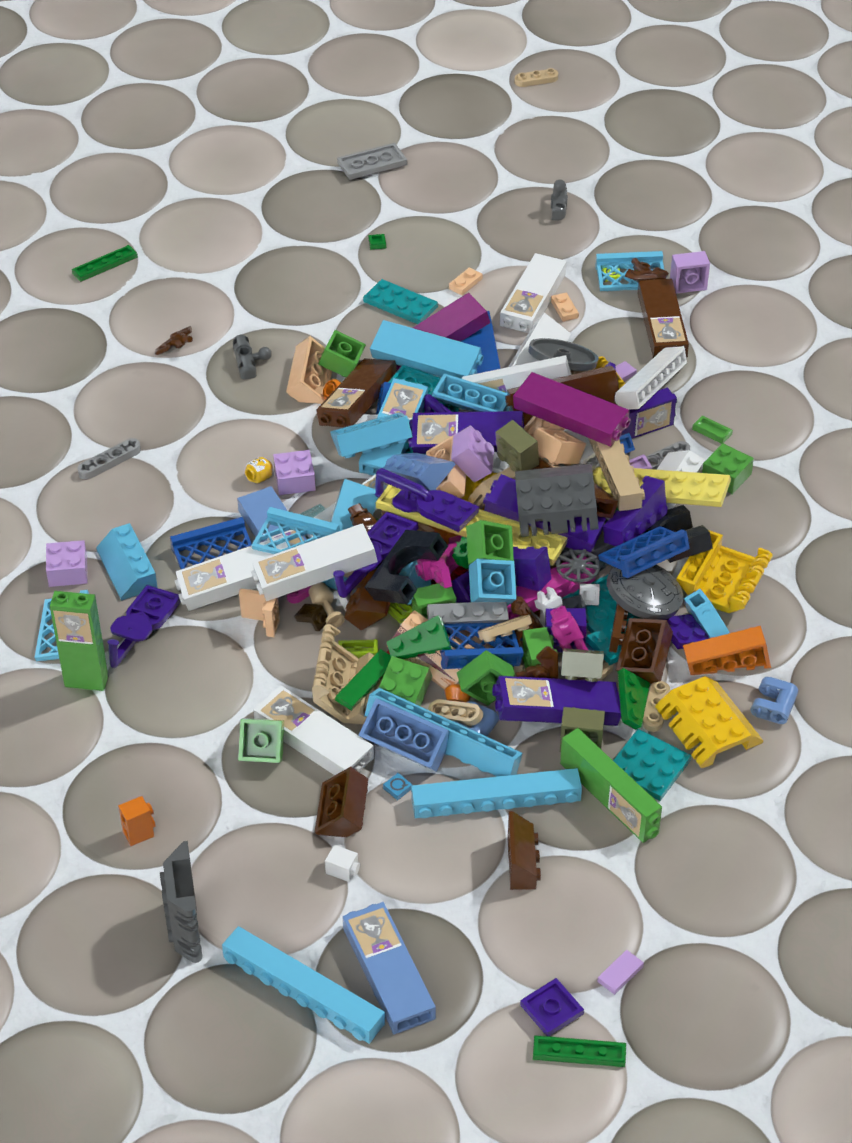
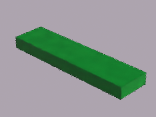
[72,245,138,282]
[335,649,391,711]
[533,1035,626,1067]

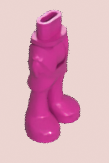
[550,606,588,650]

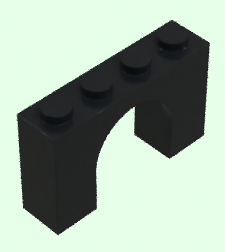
[642,505,713,563]
[365,530,448,605]

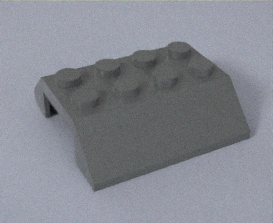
[515,464,599,537]
[160,841,203,963]

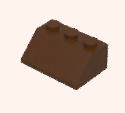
[344,569,390,631]
[616,618,673,684]
[314,766,369,837]
[507,811,541,890]

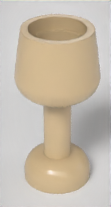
[309,582,345,628]

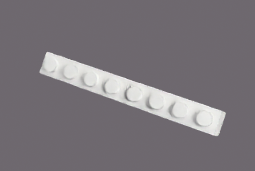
[615,346,687,410]

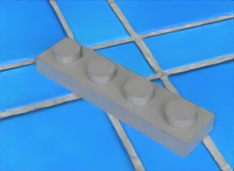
[427,602,508,624]

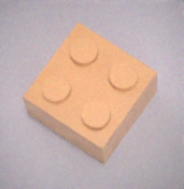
[533,428,586,466]

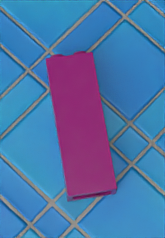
[396,292,490,371]
[513,372,631,447]

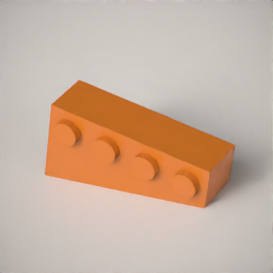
[683,625,771,675]

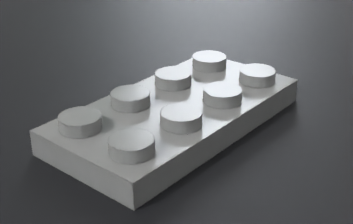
[337,143,407,180]

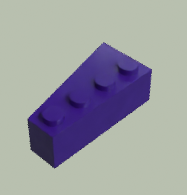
[603,476,667,546]
[513,547,552,591]

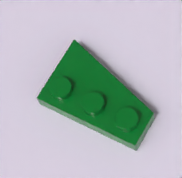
[386,615,452,659]
[618,668,650,730]

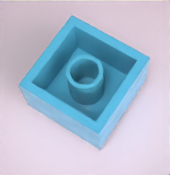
[469,559,516,606]

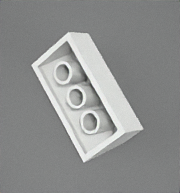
[657,450,705,510]

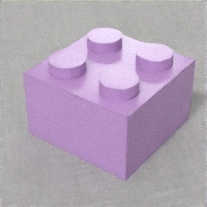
[670,251,710,294]
[451,425,494,483]
[273,450,316,495]
[46,540,88,587]

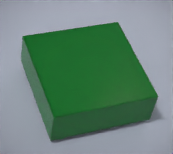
[368,234,387,250]

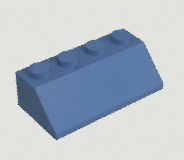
[383,453,456,491]
[358,698,449,772]

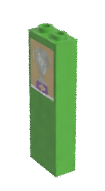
[50,591,108,691]
[560,728,662,843]

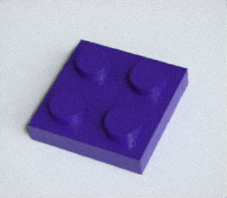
[665,614,709,649]
[520,978,584,1036]

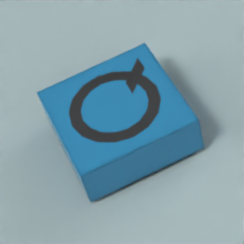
[383,773,413,801]

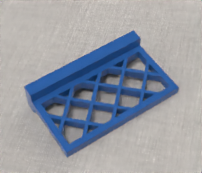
[170,517,252,570]
[598,526,690,578]
[440,622,524,669]

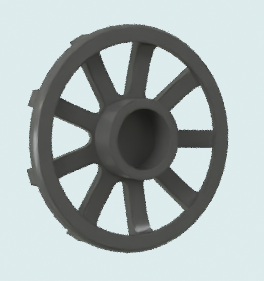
[556,549,600,582]

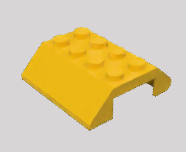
[676,530,773,613]
[655,676,764,768]

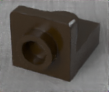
[294,604,327,631]

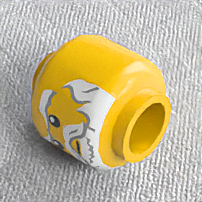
[245,457,273,484]

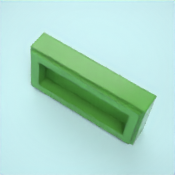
[692,415,733,444]

